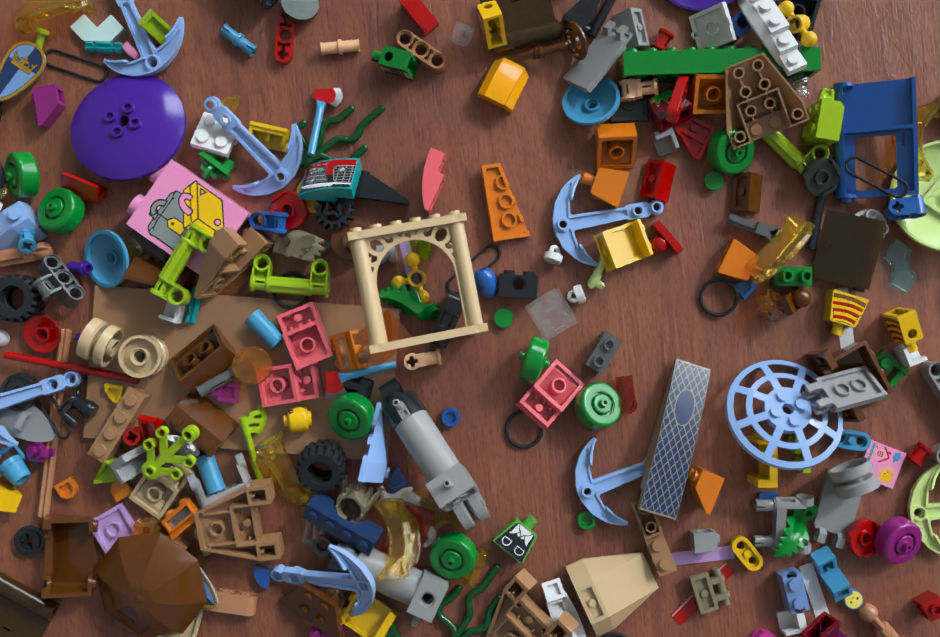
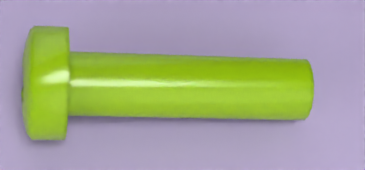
[35,27,50,49]

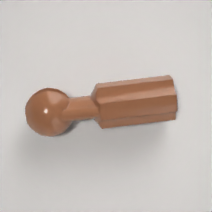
[0,242,53,268]
[858,603,900,637]

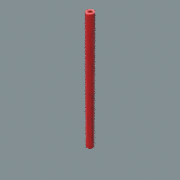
[3,351,140,384]

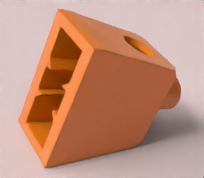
[581,167,630,209]
[713,239,765,281]

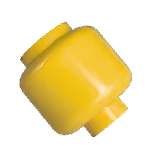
[283,407,312,433]

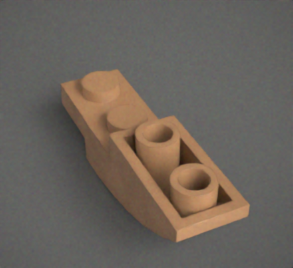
[630,500,677,577]

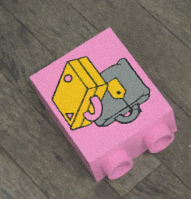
[126,159,252,275]

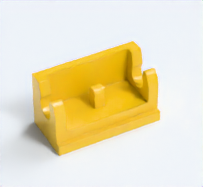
[249,121,291,153]

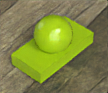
[138,9,172,45]

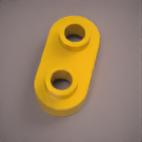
[730,535,763,571]

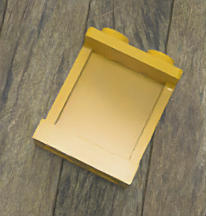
[593,219,653,272]
[747,432,778,488]
[340,591,399,637]

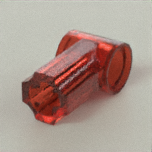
[615,375,638,414]

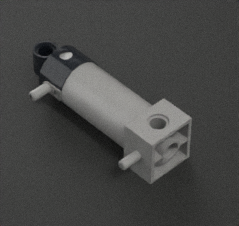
[378,377,480,512]
[312,533,449,627]

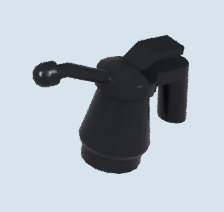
[58,375,99,428]

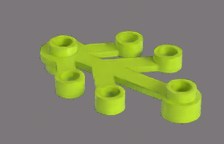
[142,425,200,480]

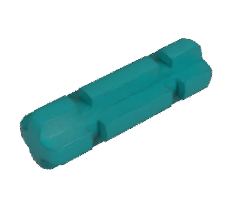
[85,41,124,54]
[185,286,201,324]

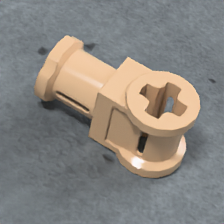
[619,78,659,102]
[404,348,442,370]

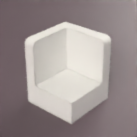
[158,301,188,324]
[893,345,928,367]
[776,609,807,636]

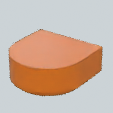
[54,476,79,499]
[110,481,134,502]

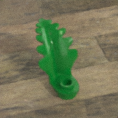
[379,284,441,321]
[773,504,818,558]

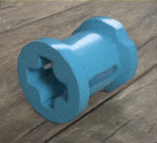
[17,228,37,254]

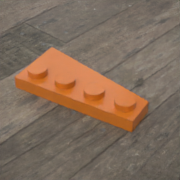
[480,163,531,242]

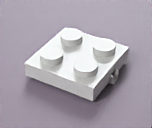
[689,2,737,50]
[190,112,238,158]

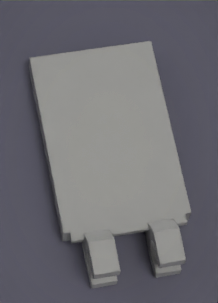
[563,20,633,93]
[802,365,888,415]
[811,468,862,549]

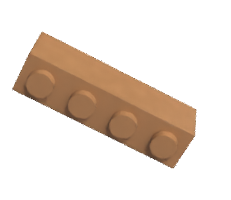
[87,385,152,463]

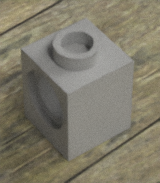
[689,528,720,553]

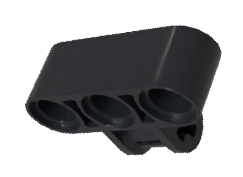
[430,291,462,349]

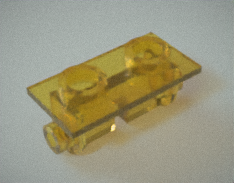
[459,546,488,587]

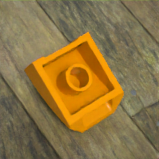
[477,57,529,113]

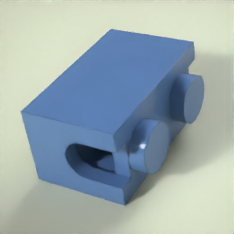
[775,566,810,614]

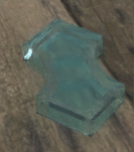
[884,239,918,292]

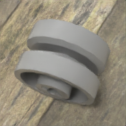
[828,457,880,499]
[453,491,490,530]

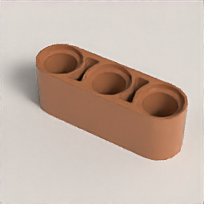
[396,30,446,73]
[202,587,258,616]

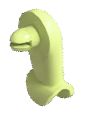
[588,256,605,290]

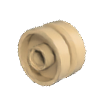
[76,318,124,367]
[118,335,169,378]

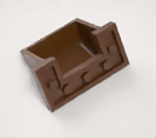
[804,340,893,423]

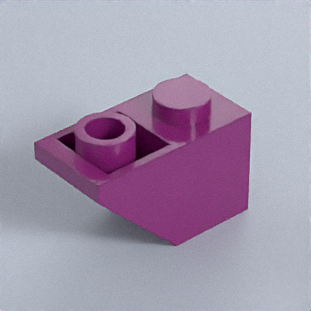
[32,84,66,129]

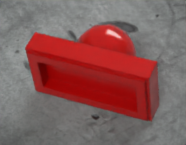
[650,221,684,255]
[137,415,166,450]

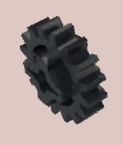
[314,197,357,231]

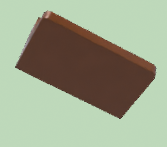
[731,172,763,213]

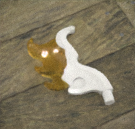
[376,485,457,547]

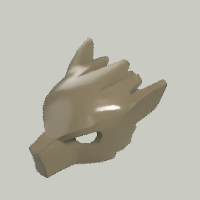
[273,230,331,262]
[335,474,384,522]

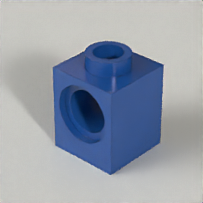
[731,11,752,43]

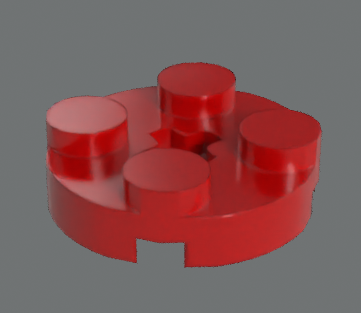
[270,191,309,229]
[844,518,880,558]

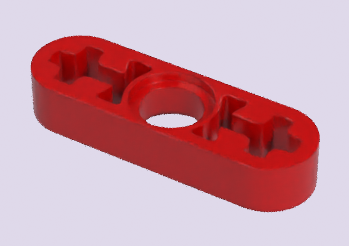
[274,10,296,65]
[666,75,690,123]

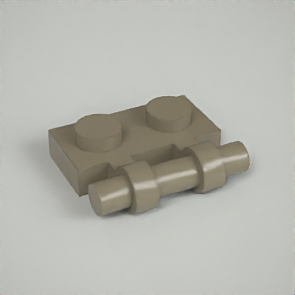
[688,567,730,615]

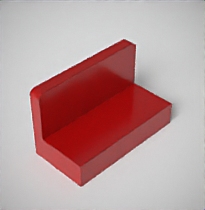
[399,0,439,37]
[640,159,676,203]
[61,172,107,205]

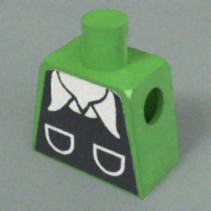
[493,514,538,564]

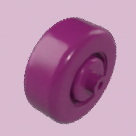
[874,516,922,564]

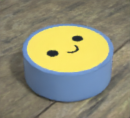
[842,588,863,609]

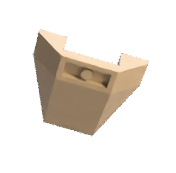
[565,552,659,637]

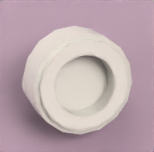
[543,245,563,265]
[567,284,586,304]

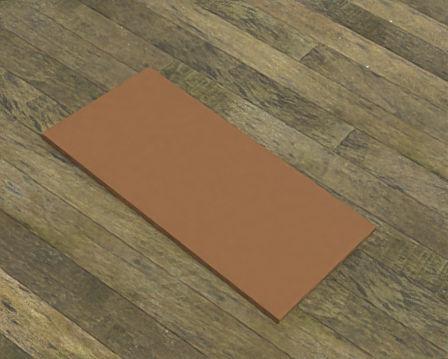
[83,285,401,461]

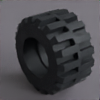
[0,274,47,322]
[296,439,347,493]

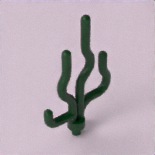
[297,105,385,170]
[436,564,501,637]

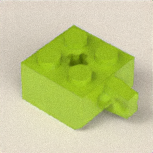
[802,88,845,147]

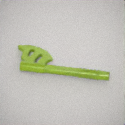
[239,402,267,479]

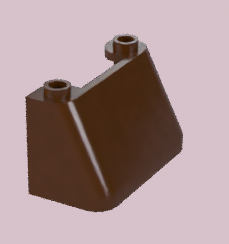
[41,514,98,599]

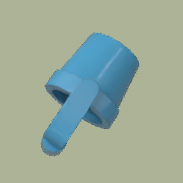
[0,445,32,487]

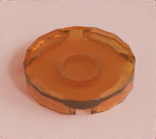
[232,346,272,385]

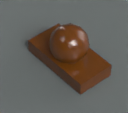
[779,287,811,316]

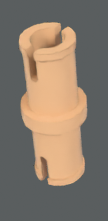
[320,39,360,55]

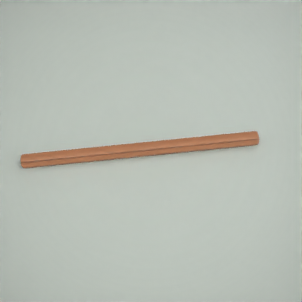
[37,328,72,518]

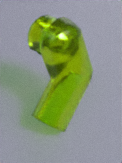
[412,232,432,260]

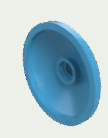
[562,77,620,126]
[84,230,130,288]

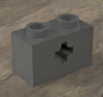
[583,331,622,374]

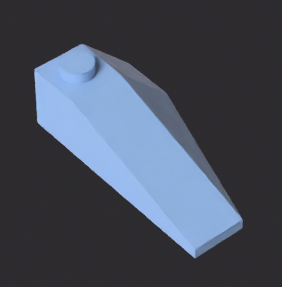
[0,201,48,250]
[358,400,391,483]

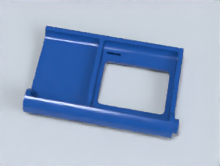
[832,76,919,203]

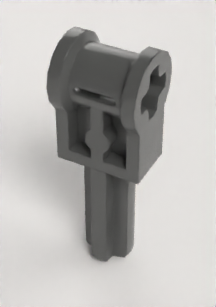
[726,213,784,244]

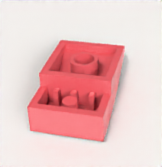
[422,147,446,215]
[276,302,333,370]
[515,359,585,430]
[256,362,324,408]

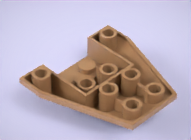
[725,52,810,150]

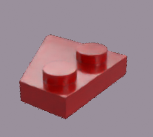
[673,116,716,162]

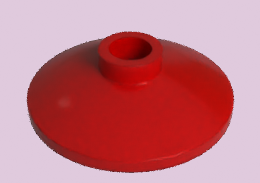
[23,315,61,353]

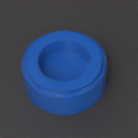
[441,407,460,427]

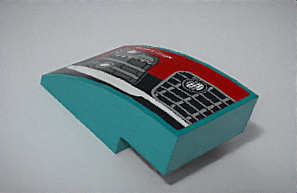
[298,158,362,202]

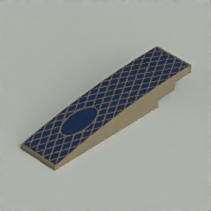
[637,358,711,520]

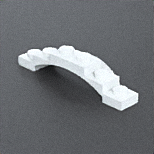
[737,0,807,76]
[541,578,586,637]

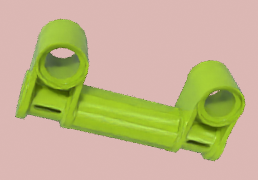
[761,131,830,175]
[149,222,213,306]
[249,254,331,298]

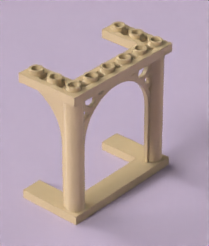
[342,210,489,354]

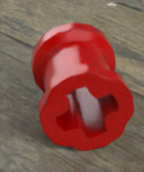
[650,28,675,51]
[123,426,144,446]
[905,442,933,467]

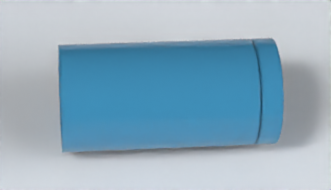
[244,309,284,350]
[196,454,226,495]

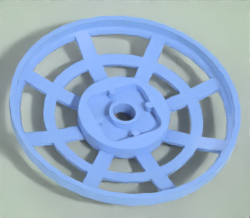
[725,360,843,470]

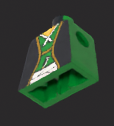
[371,46,419,81]

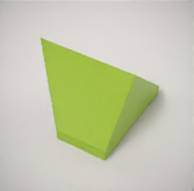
[94,456,139,484]

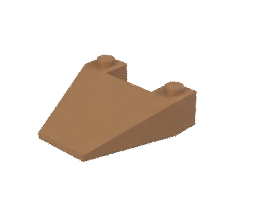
[194,226,274,299]
[194,477,285,561]
[486,568,580,637]

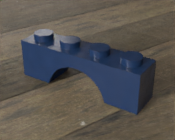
[302,491,384,556]

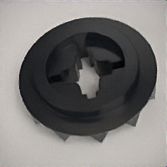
[14,525,45,556]

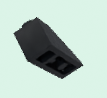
[561,0,600,35]
[354,171,410,206]

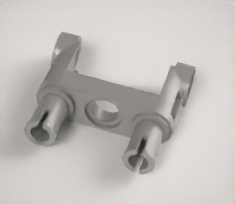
[186,452,259,508]
[753,493,814,554]

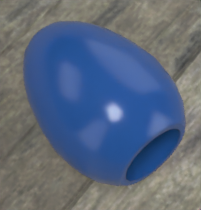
[474,267,498,299]

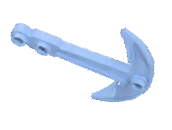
[103,0,184,77]
[204,96,303,196]
[552,174,664,266]
[0,371,81,446]
[574,437,646,525]
[270,544,376,617]

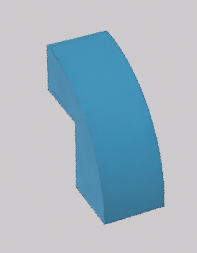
[810,545,853,602]

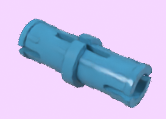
[219,24,258,57]

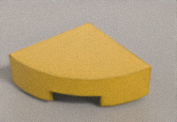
[104,383,125,404]

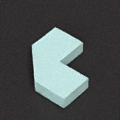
[70,14,126,43]

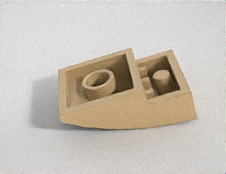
[128,453,198,520]

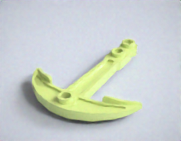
[907,463,940,554]

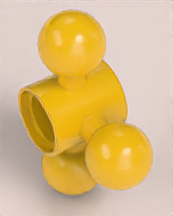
[778,0,817,47]
[391,252,430,304]

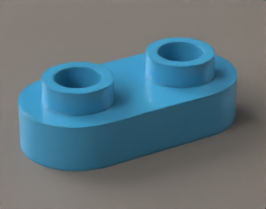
[830,429,871,451]

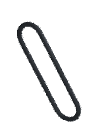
[45,48,108,83]
[845,156,909,198]
[447,244,501,294]
[37,395,71,440]

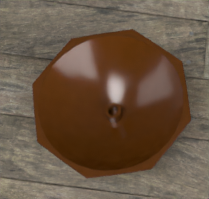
[95,533,207,637]

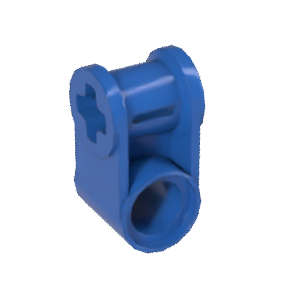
[884,194,927,221]
[249,211,289,233]

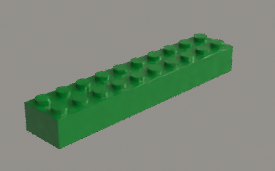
[618,45,821,84]

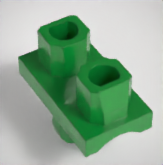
[199,150,235,182]

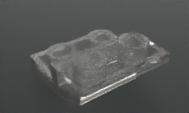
[524,287,578,340]

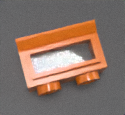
[330,329,368,373]
[161,497,201,541]

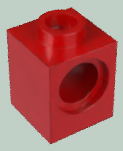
[912,590,940,622]

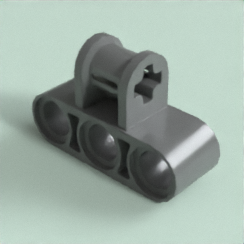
[31,254,85,309]

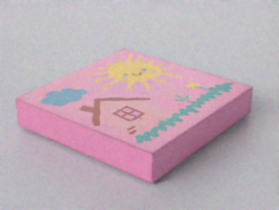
[861,440,906,489]

